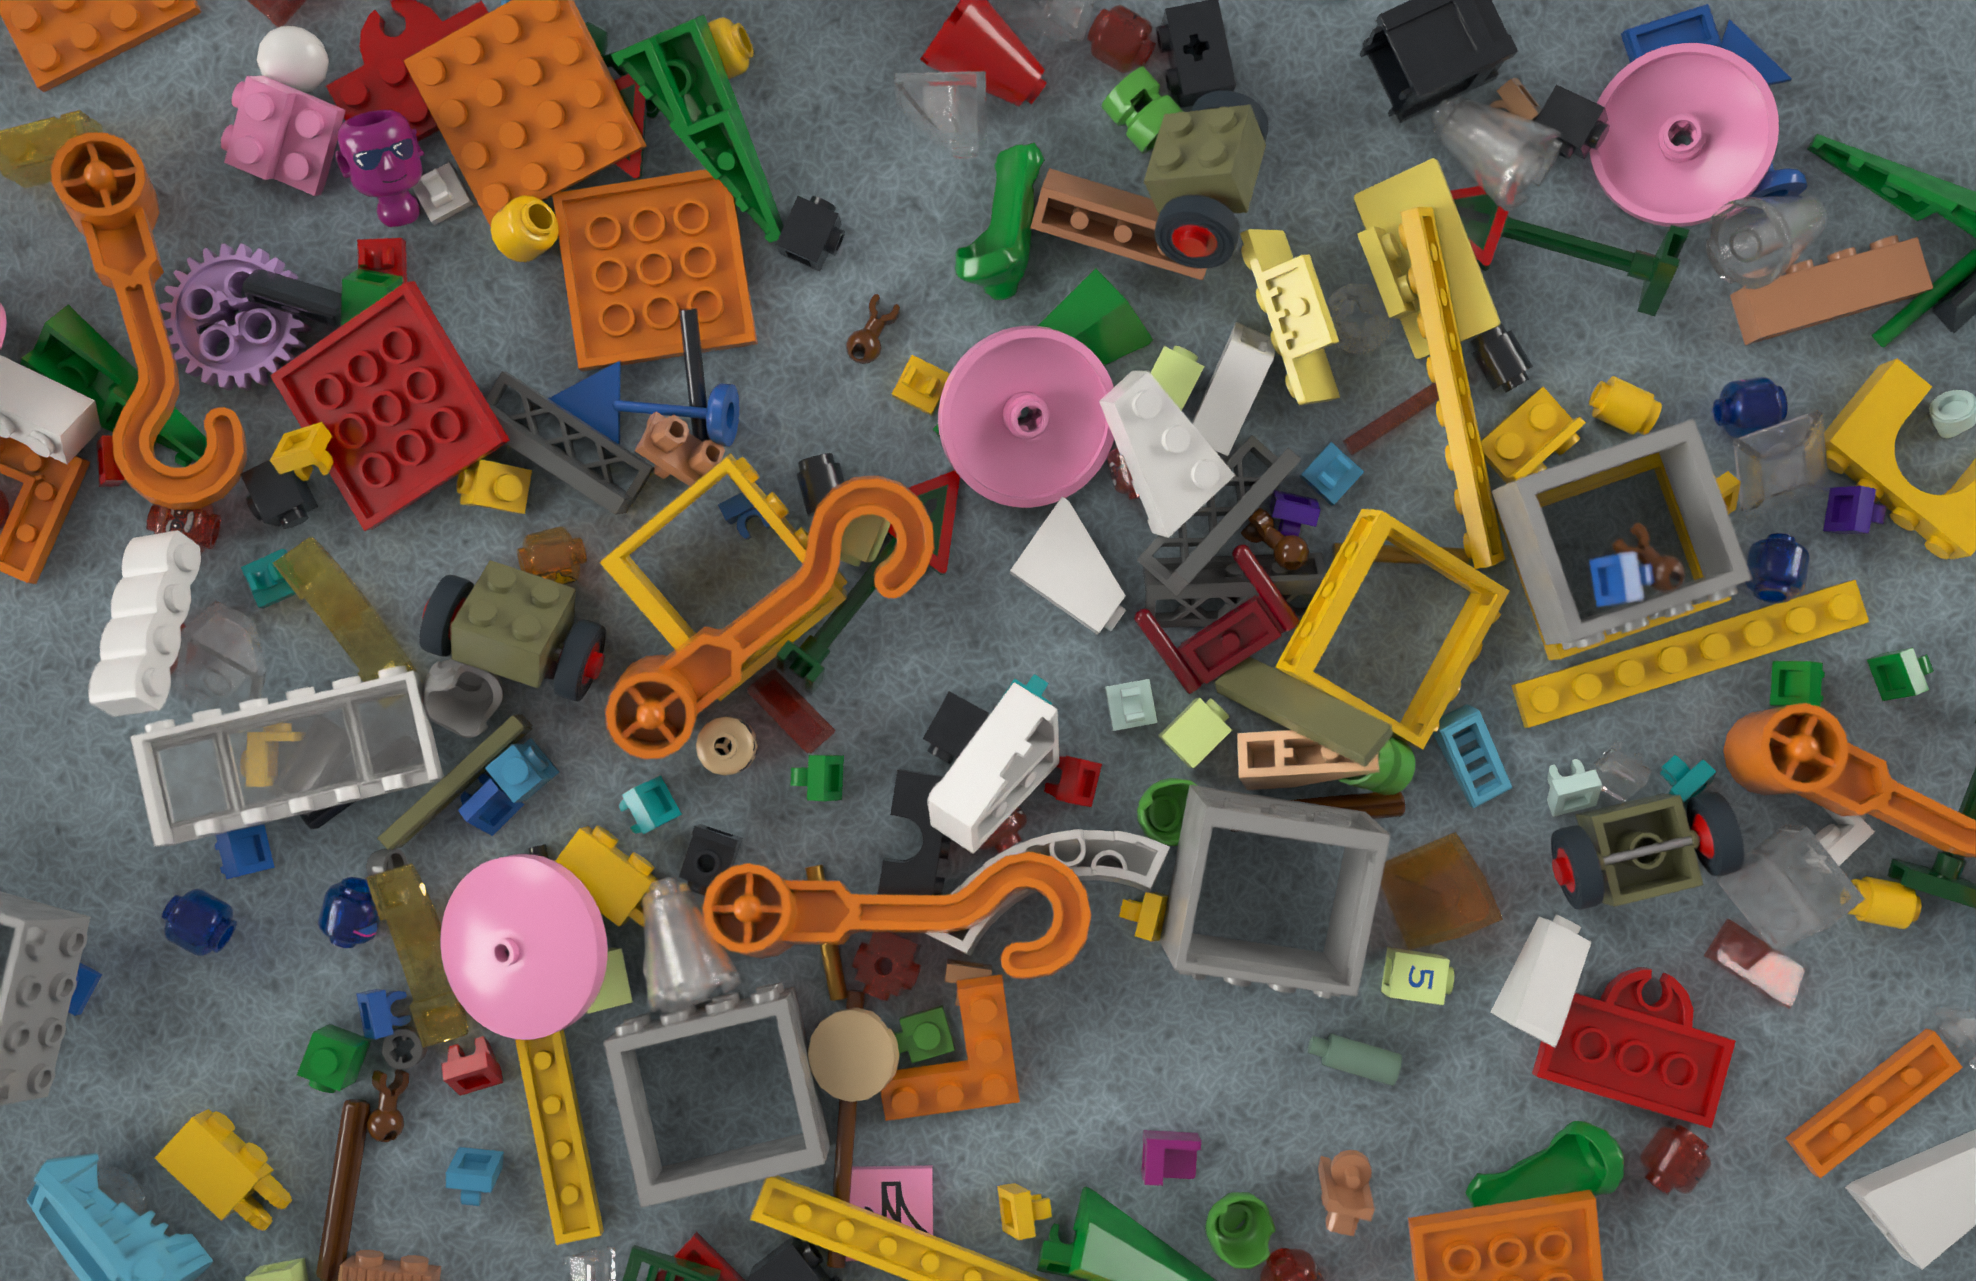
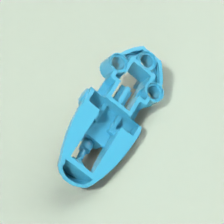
[26,1153,213,1281]

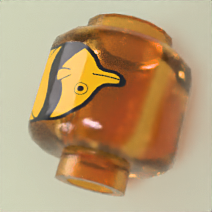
[516,527,587,585]

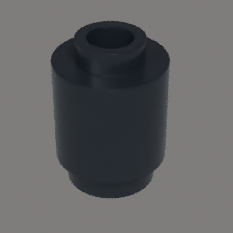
[1470,323,1533,393]
[796,453,845,516]

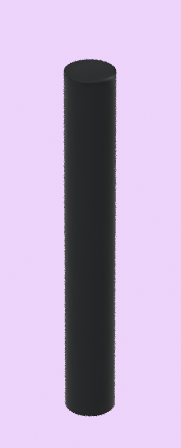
[679,308,710,442]

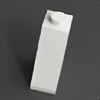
[1192,322,1275,456]
[1010,497,1126,634]
[1491,915,1591,1047]

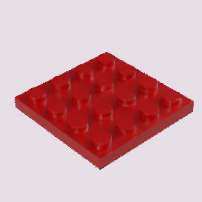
[270,281,510,532]

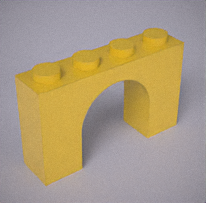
[1812,358,1976,560]

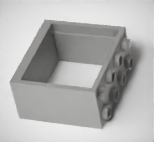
[1491,419,1752,650]
[1160,785,1390,999]
[0,891,91,1105]
[604,982,831,1208]

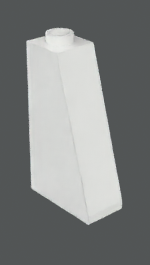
[1845,1129,1976,1270]

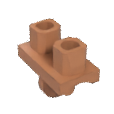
[635,412,725,486]
[1318,1150,1375,1236]

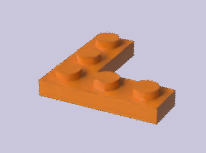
[0,436,91,584]
[880,974,1020,1121]

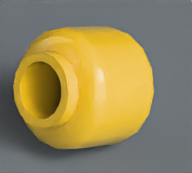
[708,17,754,79]
[490,195,559,262]

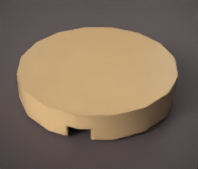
[808,1008,900,1102]

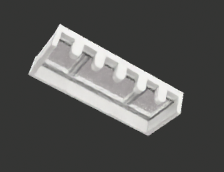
[131,666,445,846]

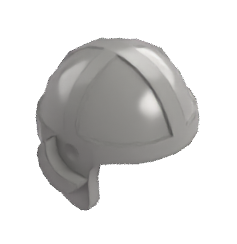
[422,657,504,738]

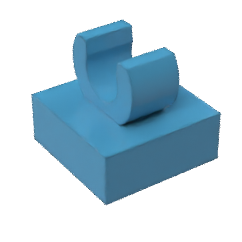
[1299,442,1364,506]
[446,1147,504,1206]

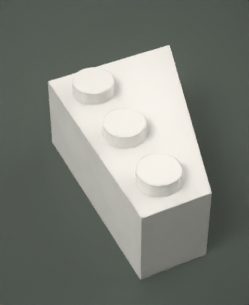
[1099,371,1235,538]
[928,683,1059,853]

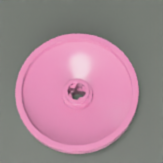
[1589,43,1779,227]
[938,326,1114,508]
[441,854,607,1040]

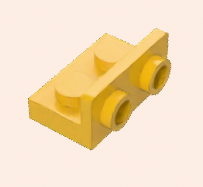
[1481,387,1586,484]

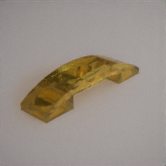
[273,536,423,710]
[366,863,469,1048]

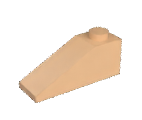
[1237,730,1379,790]

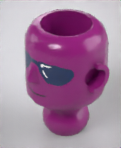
[335,110,424,227]

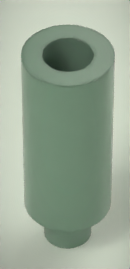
[1308,1033,1402,1086]

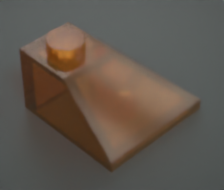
[1380,832,1503,950]

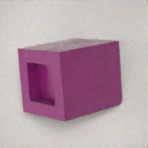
[1141,1130,1201,1186]

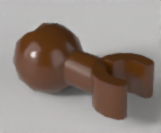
[846,294,900,364]
[1241,508,1309,570]
[1613,523,1685,593]
[367,1069,409,1142]

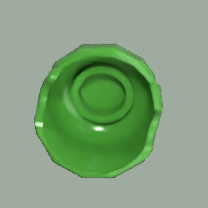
[1137,778,1198,846]
[1205,1192,1276,1269]

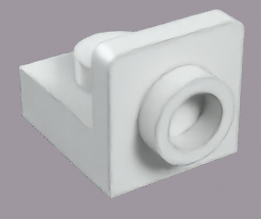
[1806,807,1875,869]

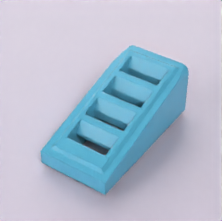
[1433,704,1513,808]

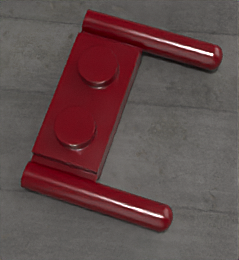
[1134,544,1300,694]

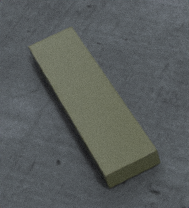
[1215,656,1393,767]
[377,714,532,850]

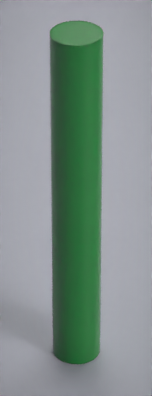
[1872,249,1976,348]

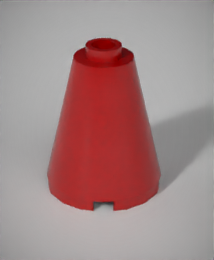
[919,0,1047,107]

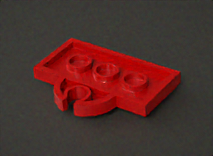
[326,0,489,142]
[1532,967,1736,1129]

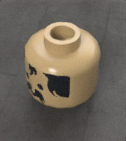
[696,716,758,776]

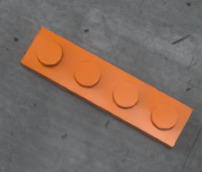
[1785,1028,1963,1178]

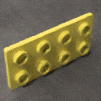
[1354,158,1501,359]
[1240,229,1340,405]

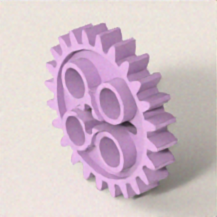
[160,244,311,391]

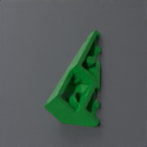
[611,14,784,243]
[1807,134,1976,238]
[933,268,1153,438]
[20,304,207,467]
[1068,1186,1217,1281]

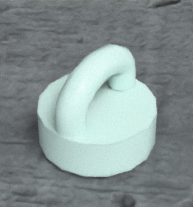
[1929,390,1976,439]

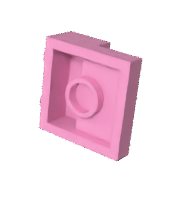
[221,76,346,196]

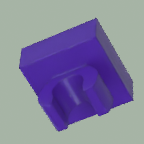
[1823,486,1886,534]
[1269,490,1321,537]

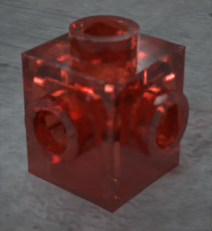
[852,932,922,1001]

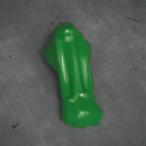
[954,143,1045,301]
[1465,1121,1624,1208]

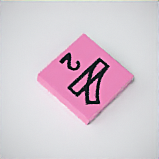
[846,1165,933,1261]

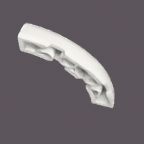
[926,829,1170,957]

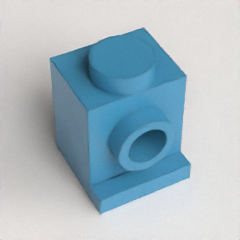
[485,738,560,803]

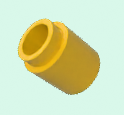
[1589,376,1662,435]
[1844,876,1921,929]

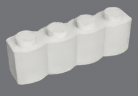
[89,530,201,716]

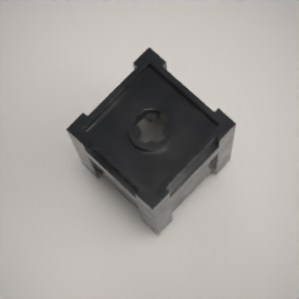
[1359,0,1518,123]

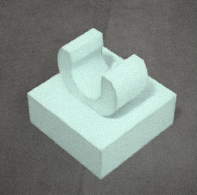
[1105,679,1157,731]
[1547,759,1602,817]

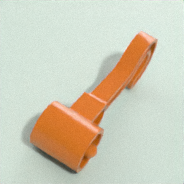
[51,132,247,510]
[605,475,934,759]
[1723,703,1976,857]
[702,852,1091,980]

